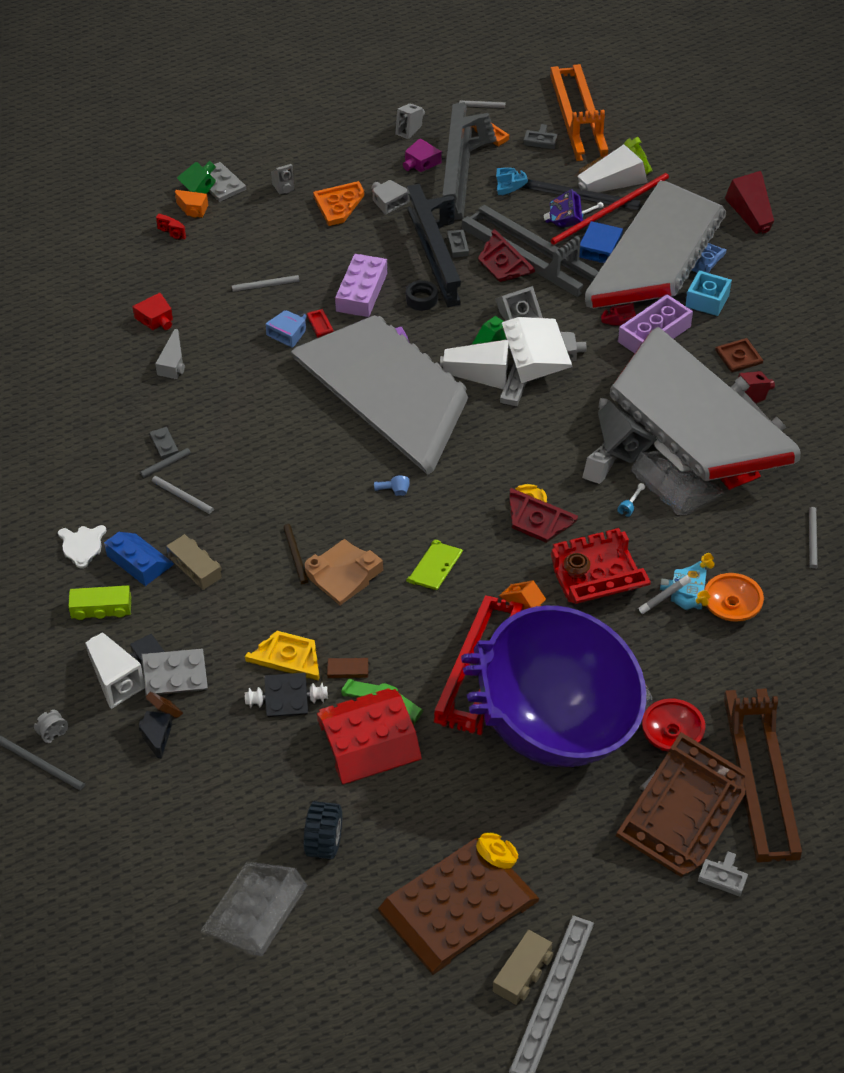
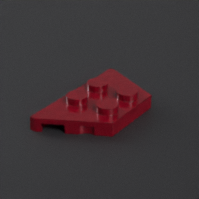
[478,229,535,282]
[509,488,578,543]

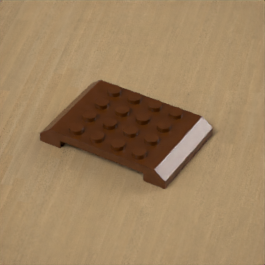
[378,838,539,975]

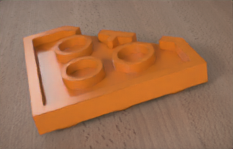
[313,181,364,226]

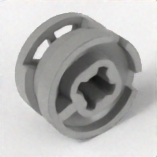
[34,710,68,743]

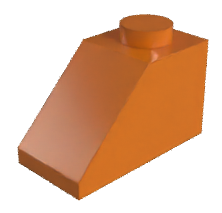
[175,190,208,218]
[499,580,546,610]

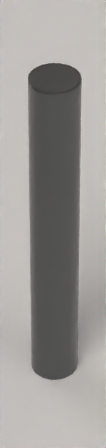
[140,448,191,478]

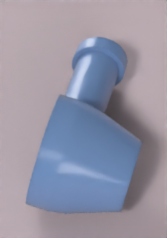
[374,476,410,496]

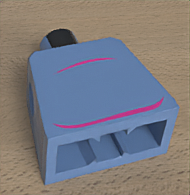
[266,311,306,348]

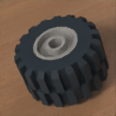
[303,801,342,859]

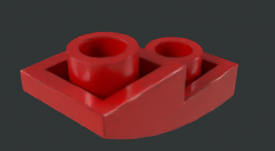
[156,214,186,239]

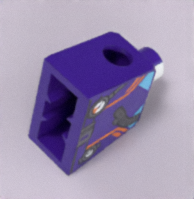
[544,189,583,227]

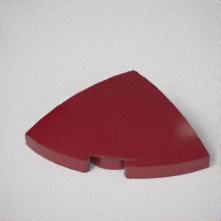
[601,302,636,325]

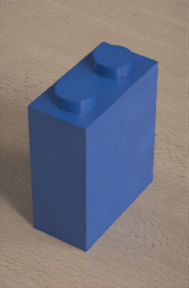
[579,221,623,263]

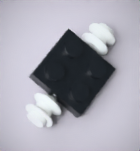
[245,673,328,717]

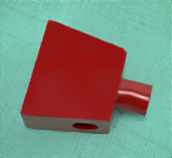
[132,293,173,330]

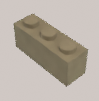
[166,534,222,590]
[493,930,553,1005]

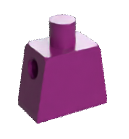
[403,138,442,172]

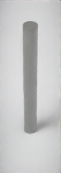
[232,275,299,292]
[152,476,214,514]
[809,507,818,568]

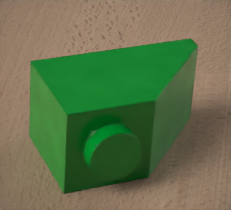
[472,316,506,345]

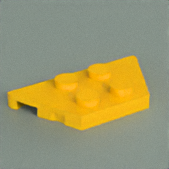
[245,631,319,680]

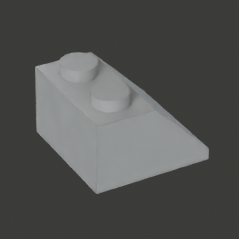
[495,286,543,321]

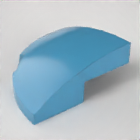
[496,168,528,195]

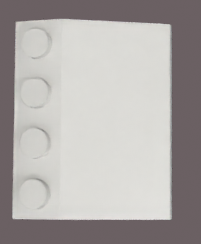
[502,317,572,383]

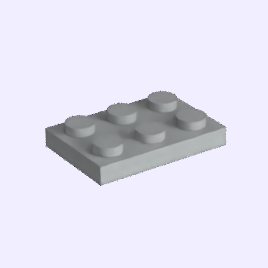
[209,162,246,202]
[141,649,208,696]

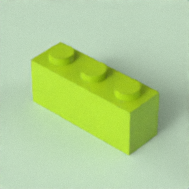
[69,586,131,620]

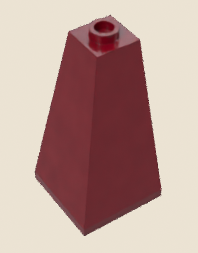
[724,171,774,234]

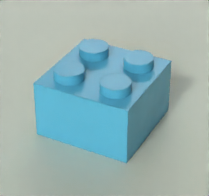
[686,270,732,316]

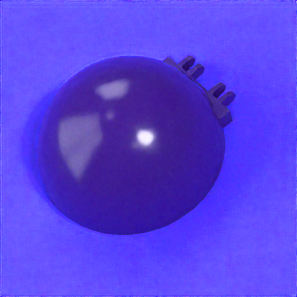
[461,605,646,767]

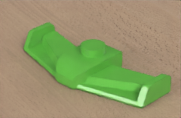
[341,679,424,725]

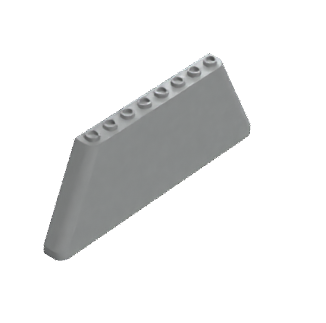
[290,315,468,475]

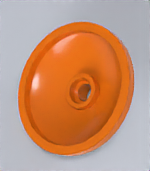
[704,573,764,621]

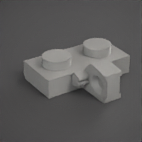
[698,851,748,897]

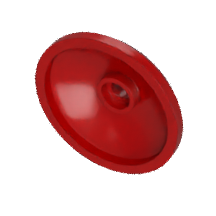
[642,699,705,752]

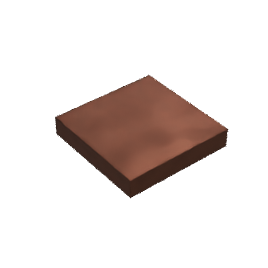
[715,338,763,373]

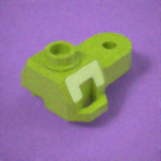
[624,137,653,175]

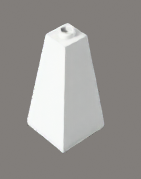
[578,144,647,193]
[440,340,509,389]
[86,632,145,709]

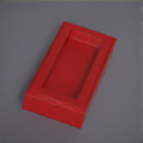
[306,309,334,338]

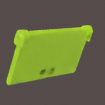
[406,540,463,590]

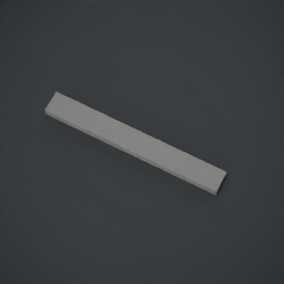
[509,916,594,1073]

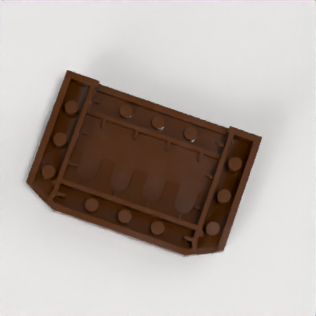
[615,732,746,877]

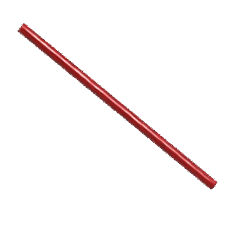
[550,173,669,245]

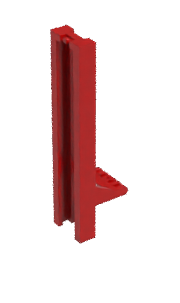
[434,595,523,735]

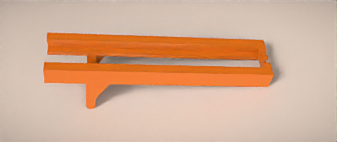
[550,64,608,161]

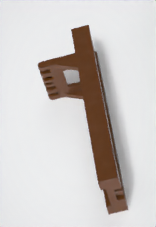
[724,688,802,862]

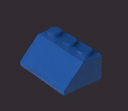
[104,532,174,586]

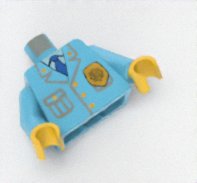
[660,553,714,610]

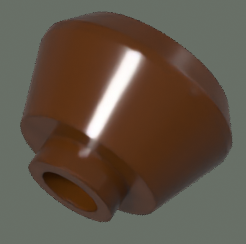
[564,553,591,578]

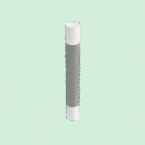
[638,575,692,614]

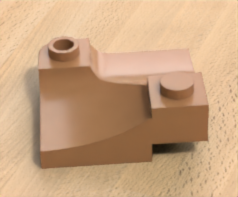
[305,539,383,605]

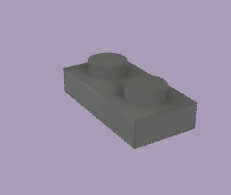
[447,230,469,258]
[149,427,179,459]

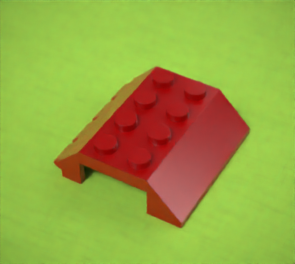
[550,528,651,604]
[317,688,422,785]

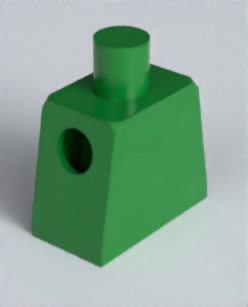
[177,160,216,194]

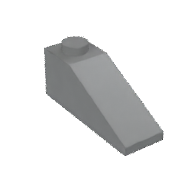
[156,329,185,379]

